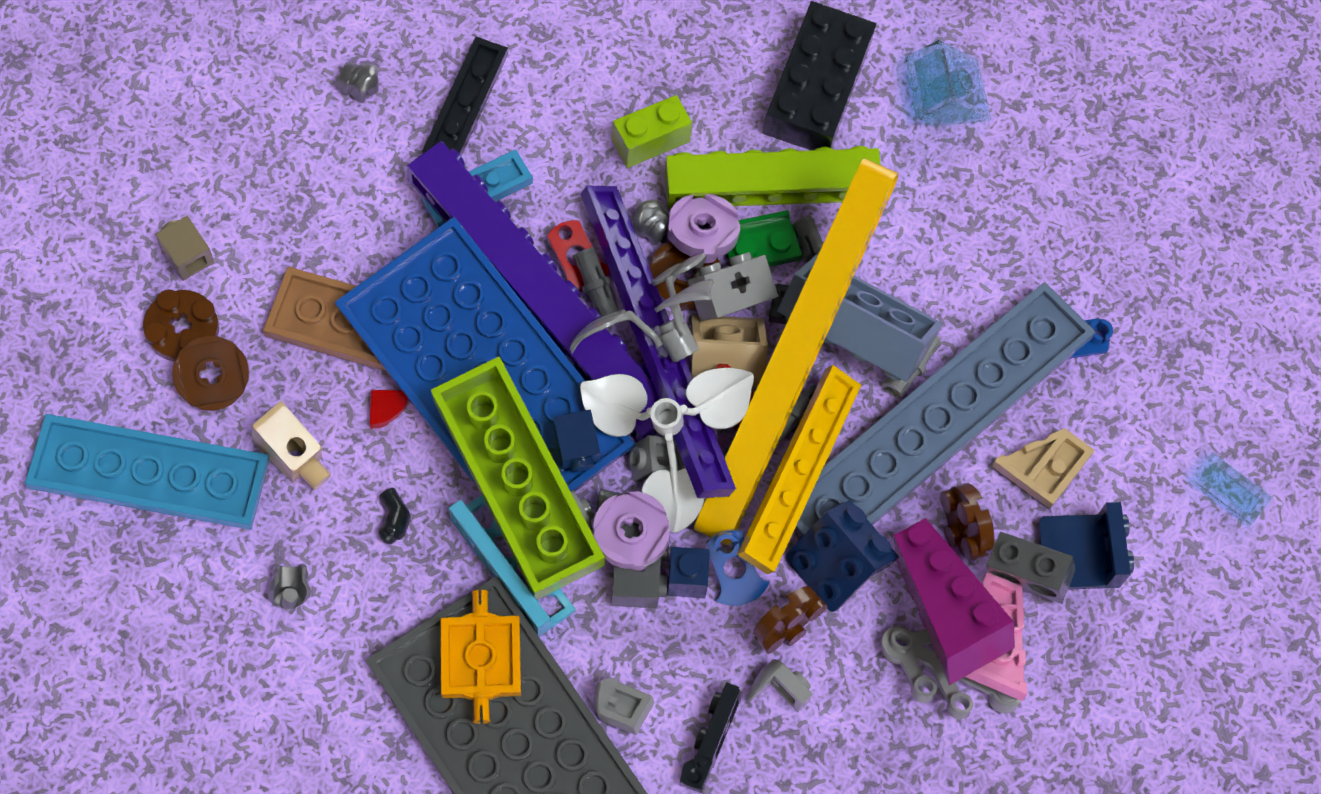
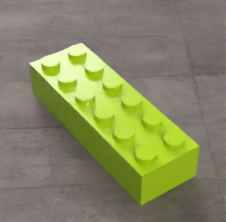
[431,356,605,600]

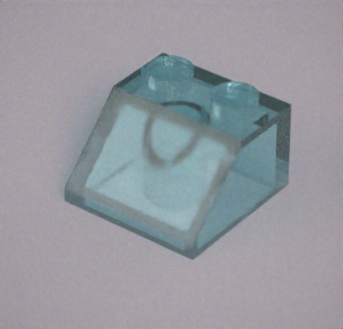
[905,39,992,127]

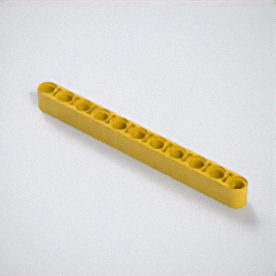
[694,158,899,546]

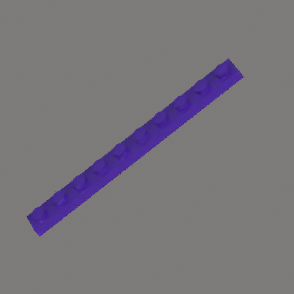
[580,185,736,498]

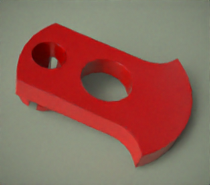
[546,220,609,292]

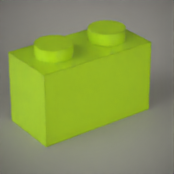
[612,95,693,168]

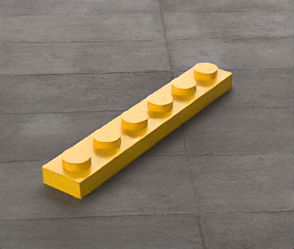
[737,365,862,574]

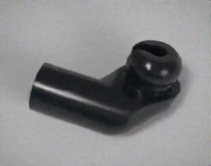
[378,488,411,544]

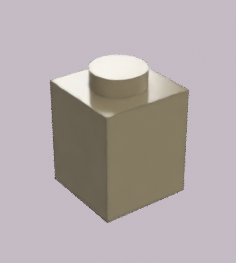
[155,216,214,281]

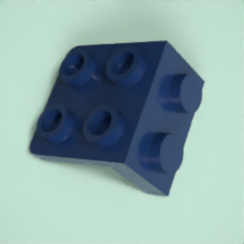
[786,500,899,612]
[1038,502,1134,590]

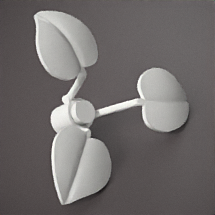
[580,368,754,533]

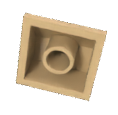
[690,315,768,389]

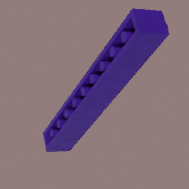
[407,141,659,443]

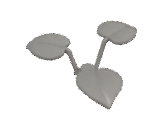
[570,253,714,362]

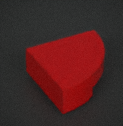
[370,390,409,429]

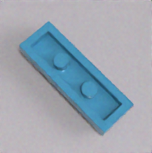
[421,149,533,228]

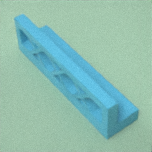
[449,495,576,637]

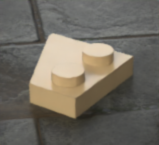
[992,428,1095,509]

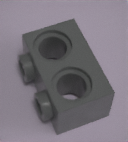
[986,531,1076,604]

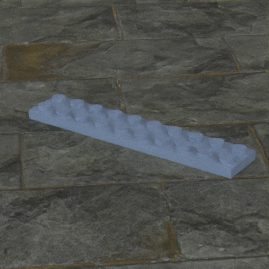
[795,282,1096,537]

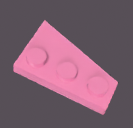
[965,572,1027,702]

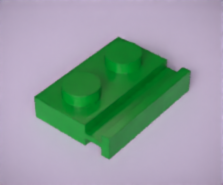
[726,210,802,267]

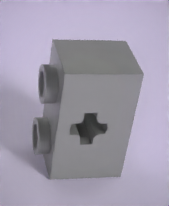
[687,252,778,321]

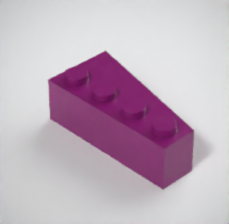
[894,518,1015,685]

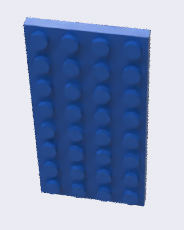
[335,217,635,492]

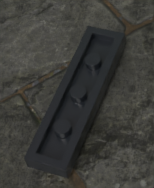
[422,36,508,156]

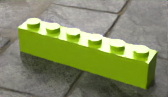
[665,146,881,209]

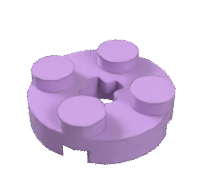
[667,194,740,263]
[594,491,670,571]

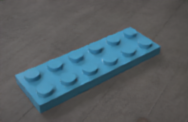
[25,414,270,530]

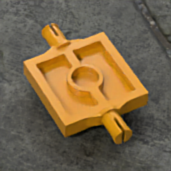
[441,590,521,724]

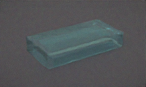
[1188,452,1273,528]

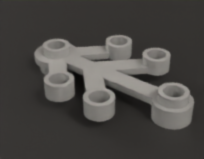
[881,626,1020,720]

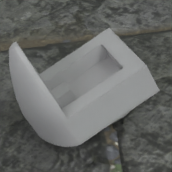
[748,659,813,712]
[594,677,655,735]

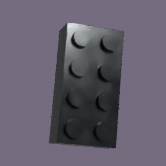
[762,1,877,151]

